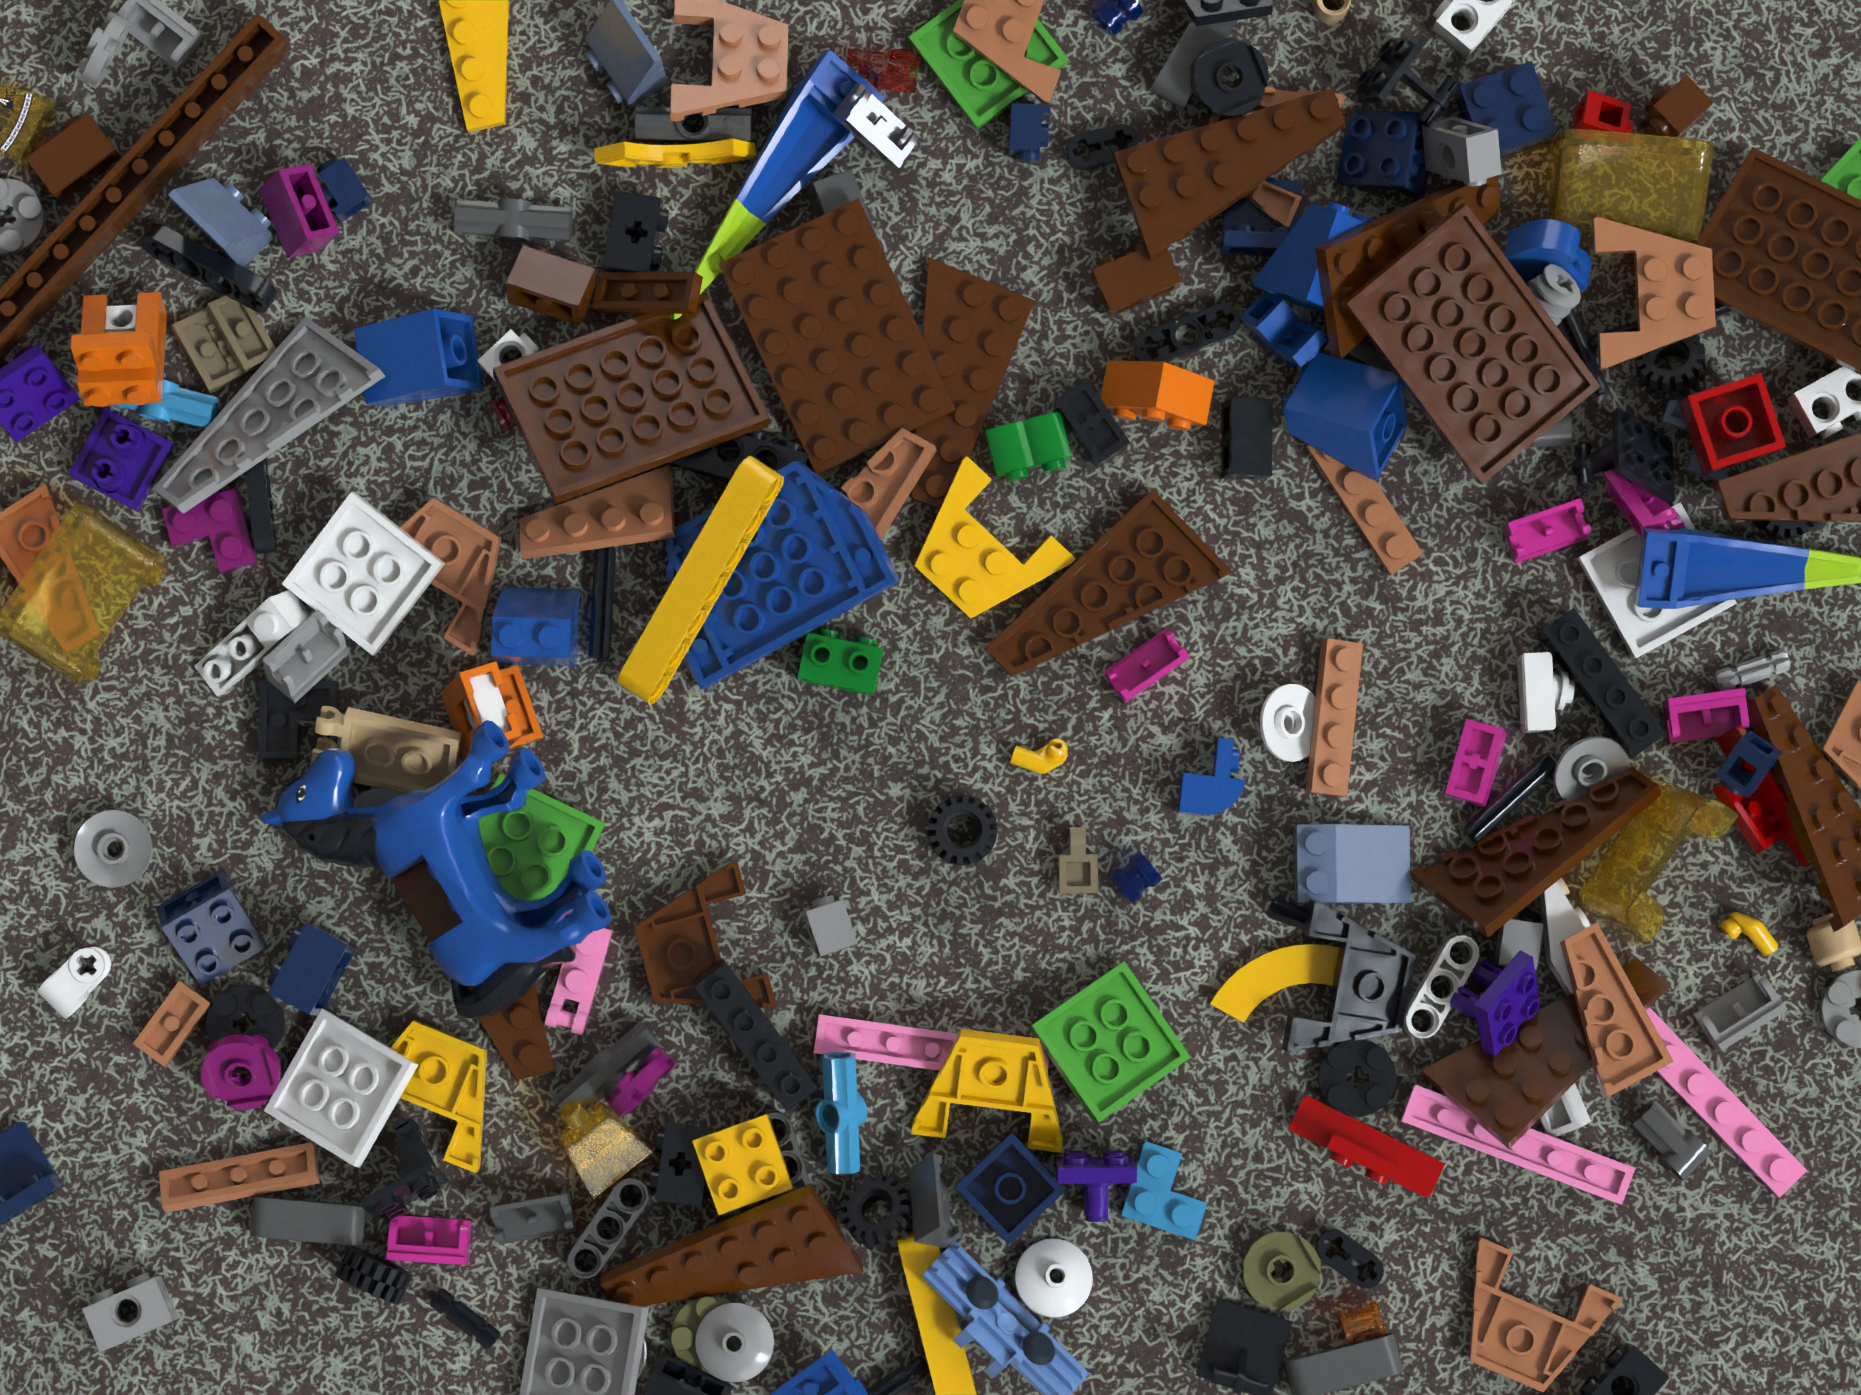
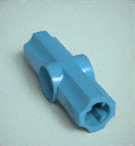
[110,380,219,429]
[815,1052,868,1174]

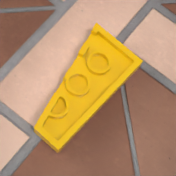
[439,0,510,133]

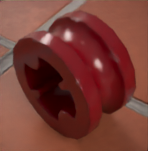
[489,394,515,431]

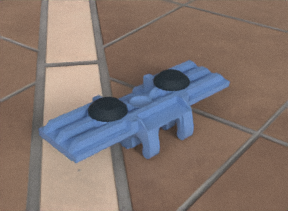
[921,1241,1089,1395]

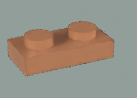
[133,980,213,1067]

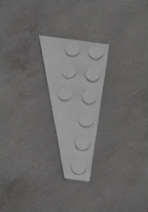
[152,316,385,514]

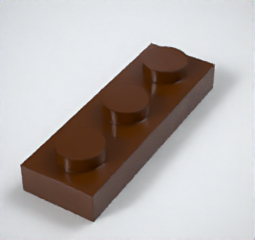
[592,271,703,314]

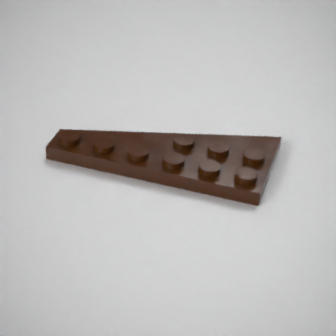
[1113,88,1345,262]
[1315,176,1501,359]
[912,257,1035,510]
[1712,432,1861,522]
[985,489,1233,677]
[1410,767,1661,937]
[391,862,556,1080]

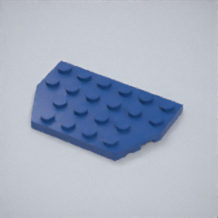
[666,461,901,689]

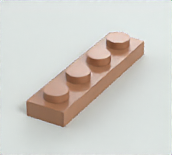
[1306,445,1423,576]
[1305,638,1363,797]
[159,1142,320,1213]

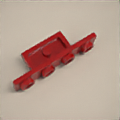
[1712,725,1810,867]
[1288,1096,1444,1198]

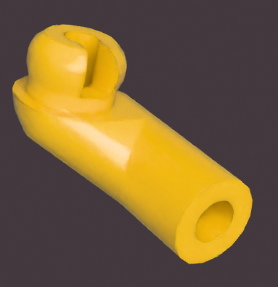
[1010,738,1068,774]
[1721,912,1779,956]

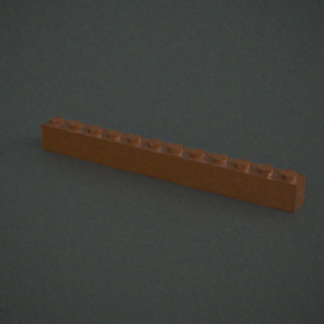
[0,13,292,362]

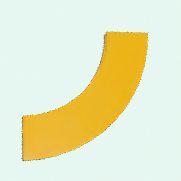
[594,138,756,168]
[1209,944,1339,1023]

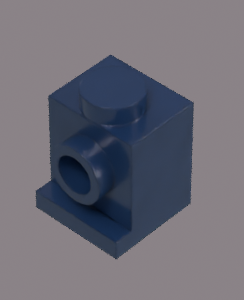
[1009,103,1050,164]
[317,157,373,223]
[1715,730,1783,798]

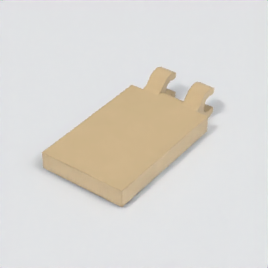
[311,706,462,794]

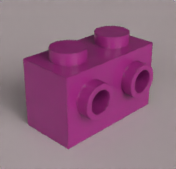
[259,163,339,258]

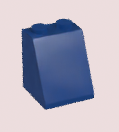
[1253,201,1374,313]
[354,309,484,407]
[1282,352,1408,481]
[491,587,580,667]

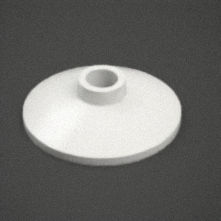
[1260,684,1315,762]
[1015,1239,1093,1318]

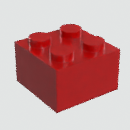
[1679,373,1786,476]

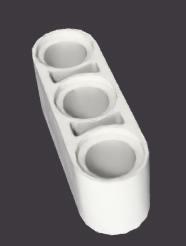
[1403,935,1479,1038]

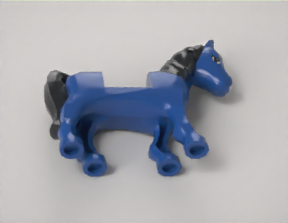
[260,720,611,1018]

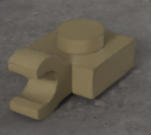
[1058,827,1098,894]

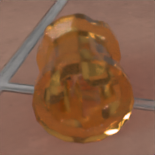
[1338,1300,1386,1344]

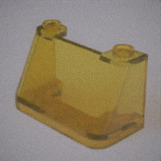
[1546,129,1714,244]
[0,501,168,687]
[1578,783,1739,947]

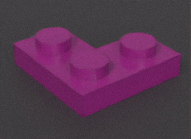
[162,488,258,574]

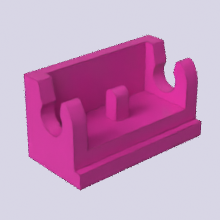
[1604,469,1684,540]
[1503,498,1591,564]
[1102,628,1190,704]
[1662,688,1749,744]
[1445,719,1507,808]
[386,1215,472,1265]

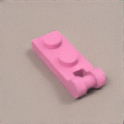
[545,928,613,1035]

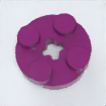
[201,1034,281,1110]
[606,1047,677,1118]

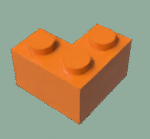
[1100,361,1215,431]

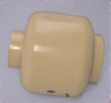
[1806,913,1861,972]

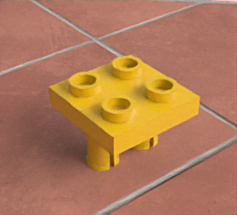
[693,1114,794,1215]

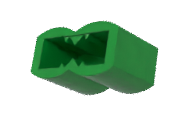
[985,412,1072,483]

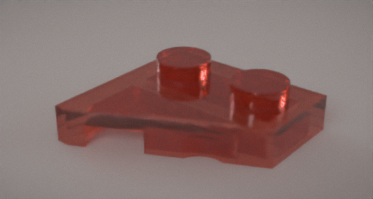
[846,48,921,93]

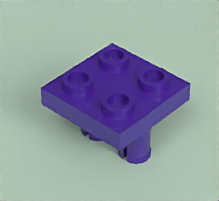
[0,344,80,442]
[68,407,175,513]
[1450,950,1540,1057]
[1055,1150,1137,1222]

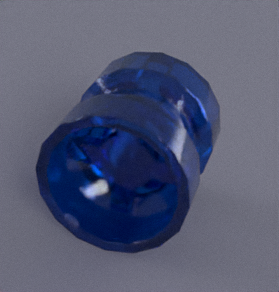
[1090,0,1144,37]
[1108,851,1163,905]

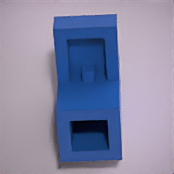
[1504,219,1592,291]
[1240,291,1327,368]
[1177,738,1245,816]

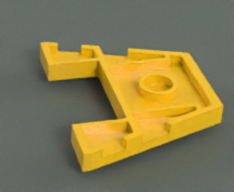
[913,456,1076,619]
[390,1020,487,1173]
[911,1029,1063,1153]

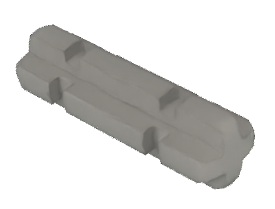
[1714,649,1791,691]

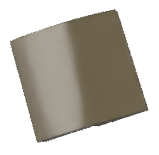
[171,296,276,394]

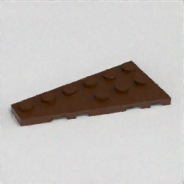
[1747,684,1861,932]
[1421,959,1668,1149]
[600,1184,863,1306]

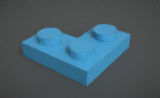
[1121,1141,1207,1240]

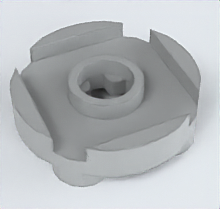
[74,11,131,89]
[0,178,46,256]
[1819,970,1861,1048]

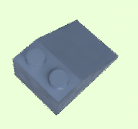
[584,0,668,109]
[168,178,274,267]
[1293,824,1411,904]

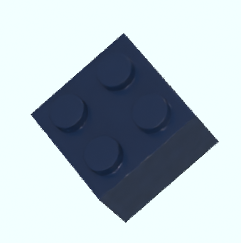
[1454,61,1558,159]
[267,923,357,1016]
[954,1132,1066,1245]

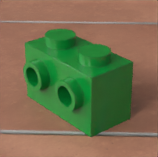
[797,628,884,697]

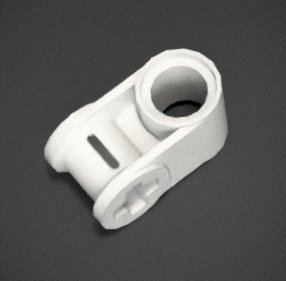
[37,947,111,1019]

